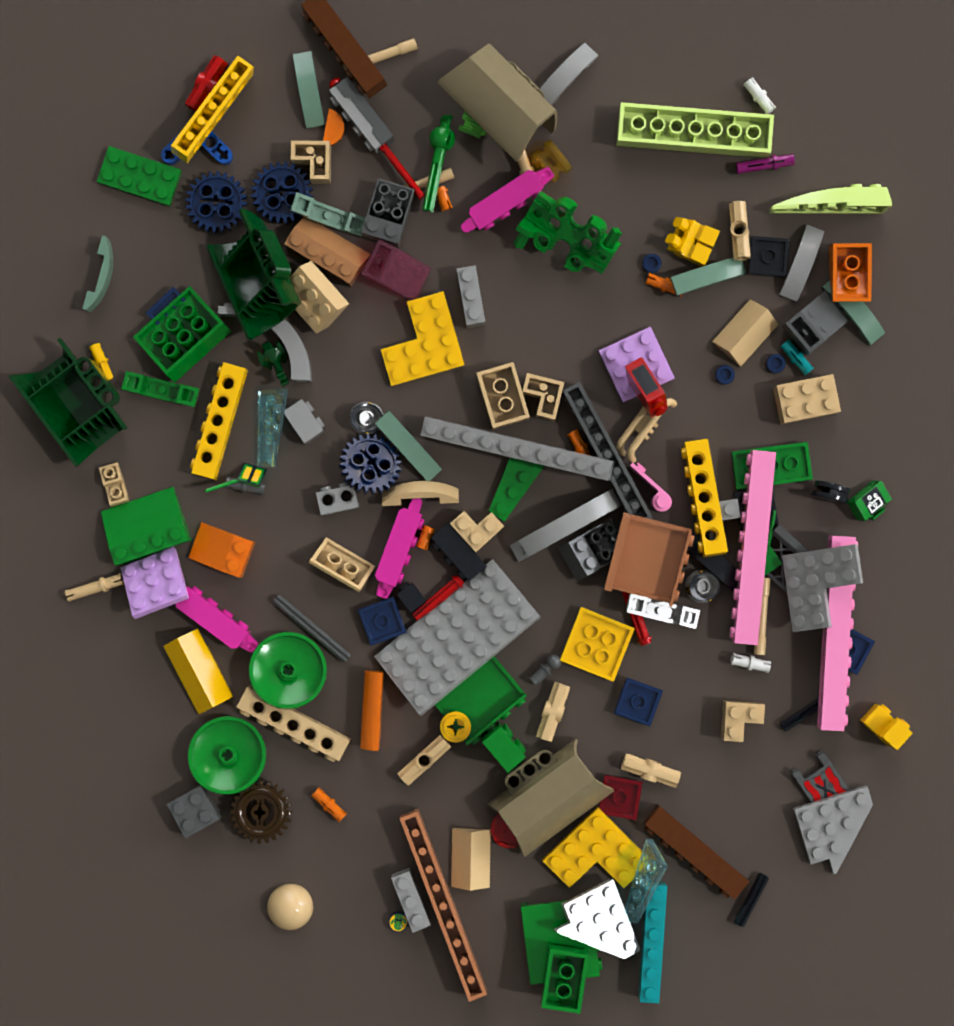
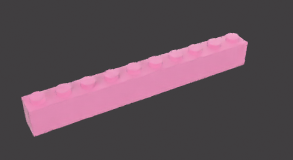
[729,450,776,645]
[817,535,858,731]

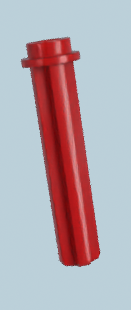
[412,574,464,621]
[622,591,652,646]

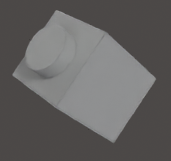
[719,499,741,521]

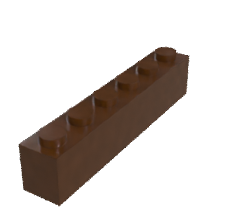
[301,0,387,99]
[643,804,749,900]

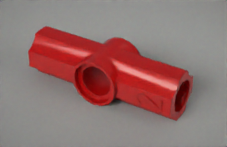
[185,55,229,112]

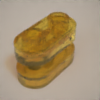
[530,139,572,183]

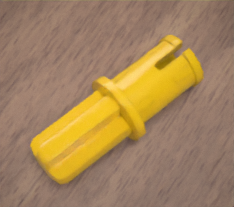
[89,343,113,380]

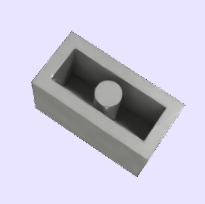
[283,399,325,445]

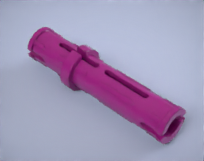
[736,153,795,174]

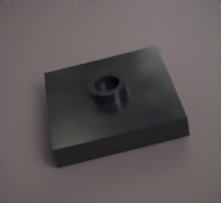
[748,236,790,278]

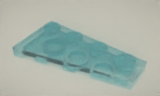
[257,388,288,468]
[625,839,668,923]

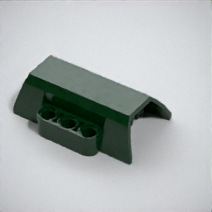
[206,208,301,340]
[9,338,128,467]

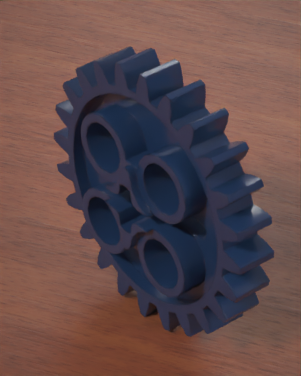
[251,161,313,224]
[185,171,248,234]
[339,433,402,495]

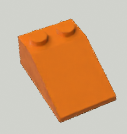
[829,243,872,302]
[188,522,255,578]

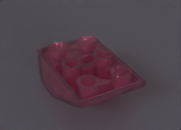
[362,239,431,301]

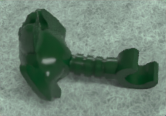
[257,341,289,387]

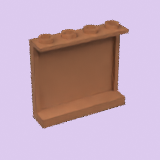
[604,512,694,607]

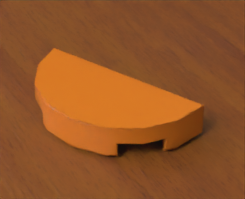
[323,109,345,146]

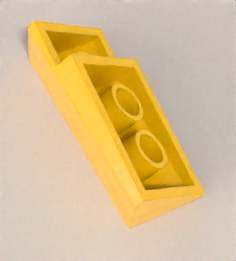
[163,629,233,714]

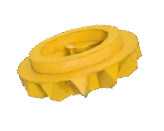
[440,711,471,743]

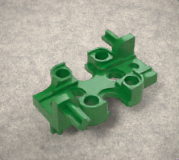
[513,191,622,274]

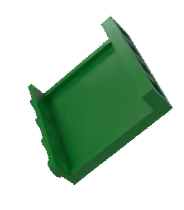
[435,656,527,746]
[520,900,603,985]

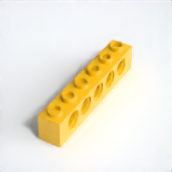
[171,56,254,164]
[190,362,248,480]
[681,439,728,558]

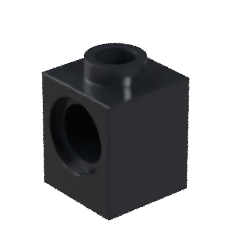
[397,582,427,613]

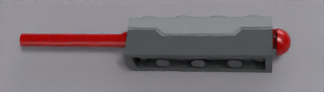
[329,76,425,200]

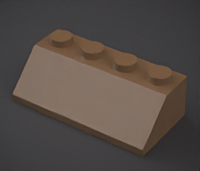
[284,217,371,287]

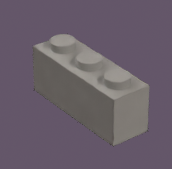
[457,265,485,328]
[391,867,431,933]

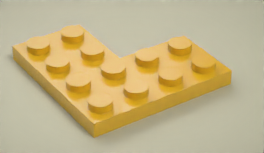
[381,291,464,386]
[542,806,652,888]

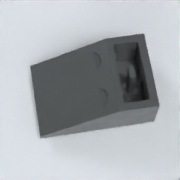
[361,178,415,248]
[781,290,850,356]
[558,518,618,581]

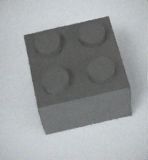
[167,785,223,838]

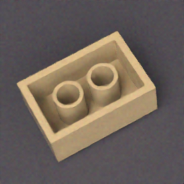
[290,261,349,334]
[476,362,530,430]
[773,374,841,425]

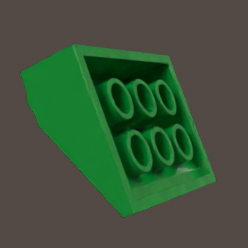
[133,286,232,382]
[101,487,192,566]

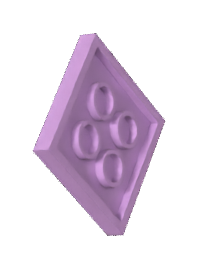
[598,326,675,403]
[121,547,189,619]

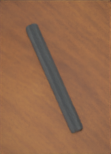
[273,595,351,662]

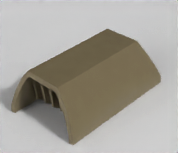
[437,43,557,162]
[486,738,614,857]

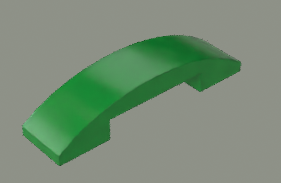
[121,371,199,407]

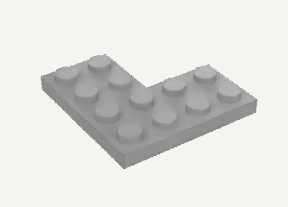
[782,544,863,632]

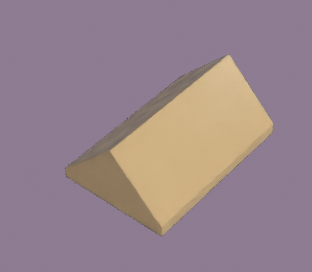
[712,299,779,367]
[309,537,375,592]
[451,828,491,891]

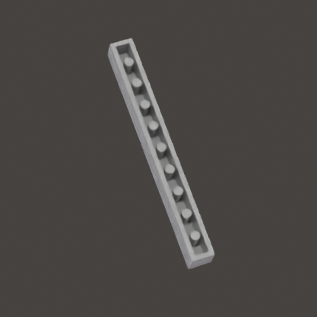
[420,417,614,481]

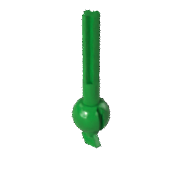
[422,115,455,213]

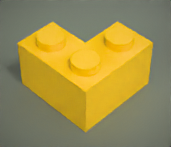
[860,704,913,750]

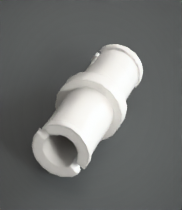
[743,77,776,114]
[730,653,771,673]

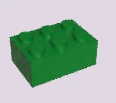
[482,722,526,773]
[540,944,589,1014]

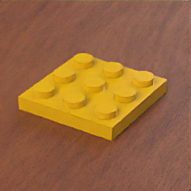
[560,607,635,682]

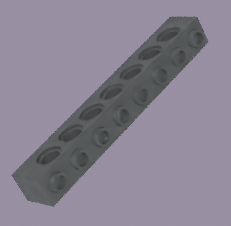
[562,382,653,519]

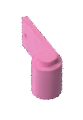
[628,462,672,512]

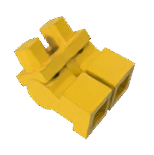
[665,217,720,267]

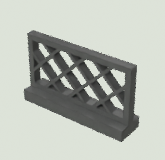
[767,523,809,593]

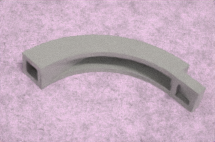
[218,303,312,383]
[509,489,622,562]

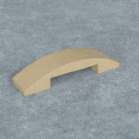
[382,481,459,506]

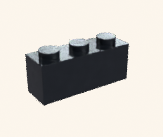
[431,522,486,581]

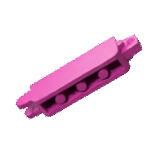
[461,167,554,233]
[375,498,425,599]
[176,586,259,653]

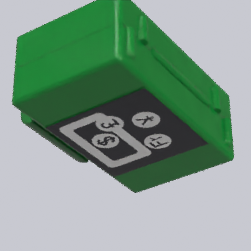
[847,481,892,521]

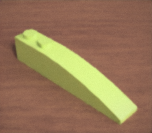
[769,184,892,214]

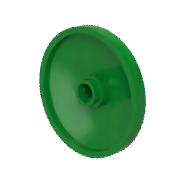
[249,632,327,710]
[188,716,266,795]

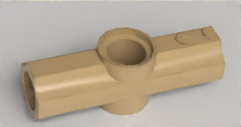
[729,201,751,261]
[536,681,570,742]
[397,734,451,786]
[621,753,681,788]

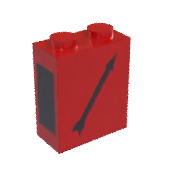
[625,357,668,418]

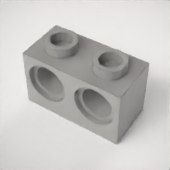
[316,482,360,516]

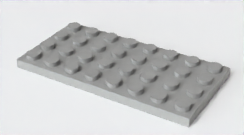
[374,559,541,716]

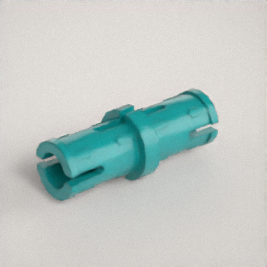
[780,339,814,376]

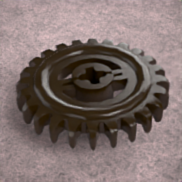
[229,780,293,844]

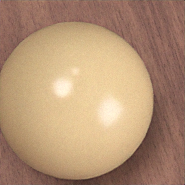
[267,884,313,930]

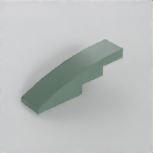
[670,257,747,296]
[375,410,442,481]

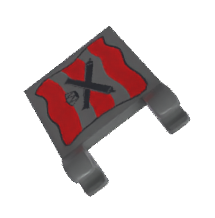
[791,750,849,802]

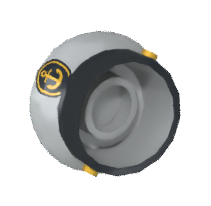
[349,401,384,435]
[685,569,720,603]

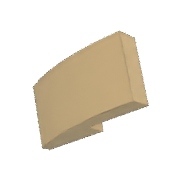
[99,462,130,507]

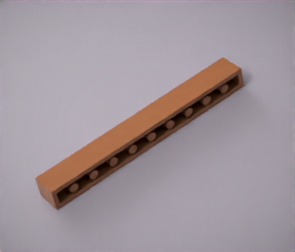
[399,809,487,1002]

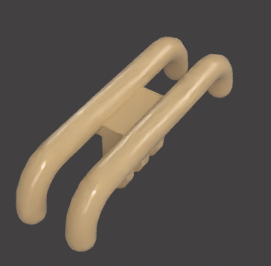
[616,398,677,463]

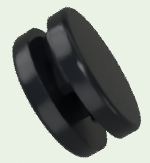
[812,480,850,505]

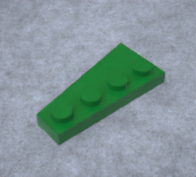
[489,457,544,522]

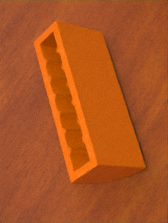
[360,670,384,751]

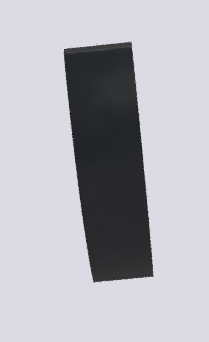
[687,531,738,592]

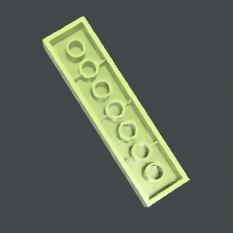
[616,102,774,158]

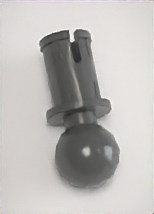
[529,654,561,686]

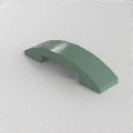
[293,51,325,129]
[290,192,365,237]
[82,235,113,313]
[822,280,885,345]

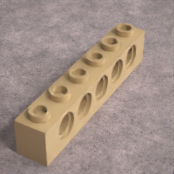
[237,685,351,762]

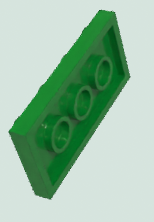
[97,146,182,207]
[731,442,813,490]

